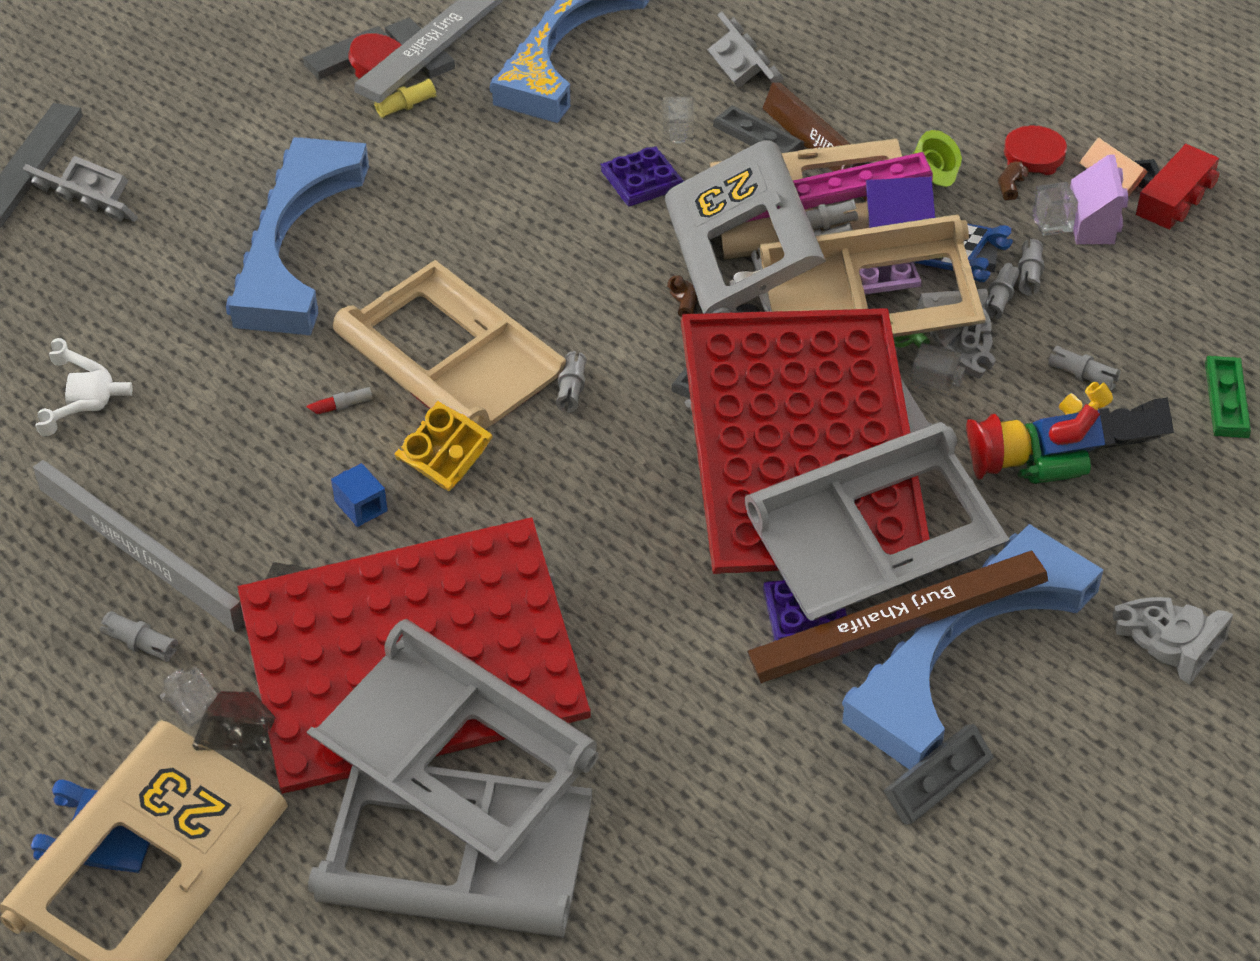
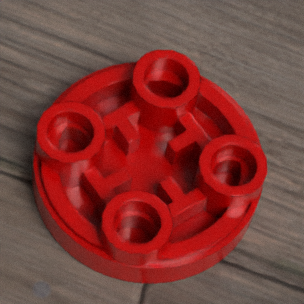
[348,33,401,79]
[1004,125,1067,175]

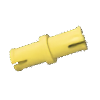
[374,78,436,118]

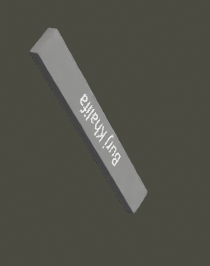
[354,0,503,104]
[33,460,244,632]

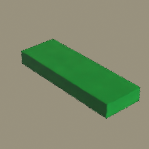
[1205,356,1251,438]

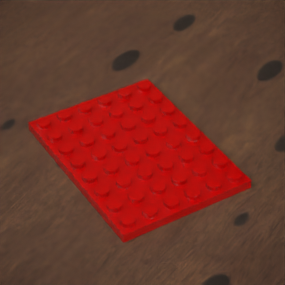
[681,308,930,574]
[237,517,591,794]

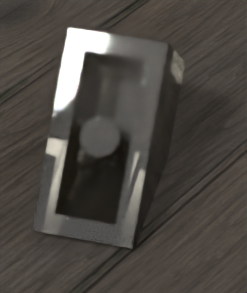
[192,691,276,751]

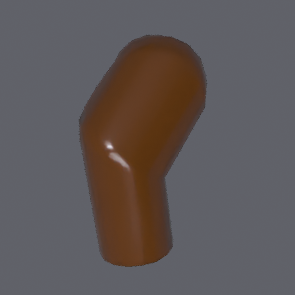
[998,161,1029,200]
[667,275,698,318]

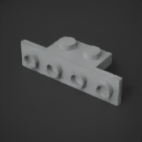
[707,11,784,87]
[23,156,138,222]

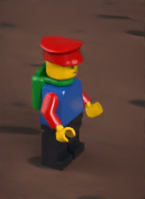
[966,382,1174,484]

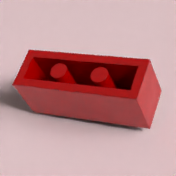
[1136,144,1220,230]

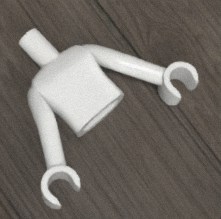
[35,338,133,436]

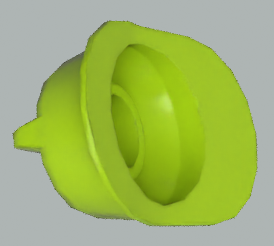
[913,130,962,187]

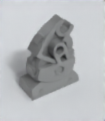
[916,289,996,378]
[1113,597,1233,685]

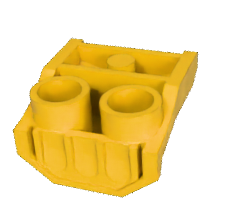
[394,401,493,491]

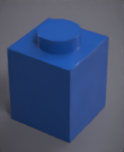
[331,463,388,527]

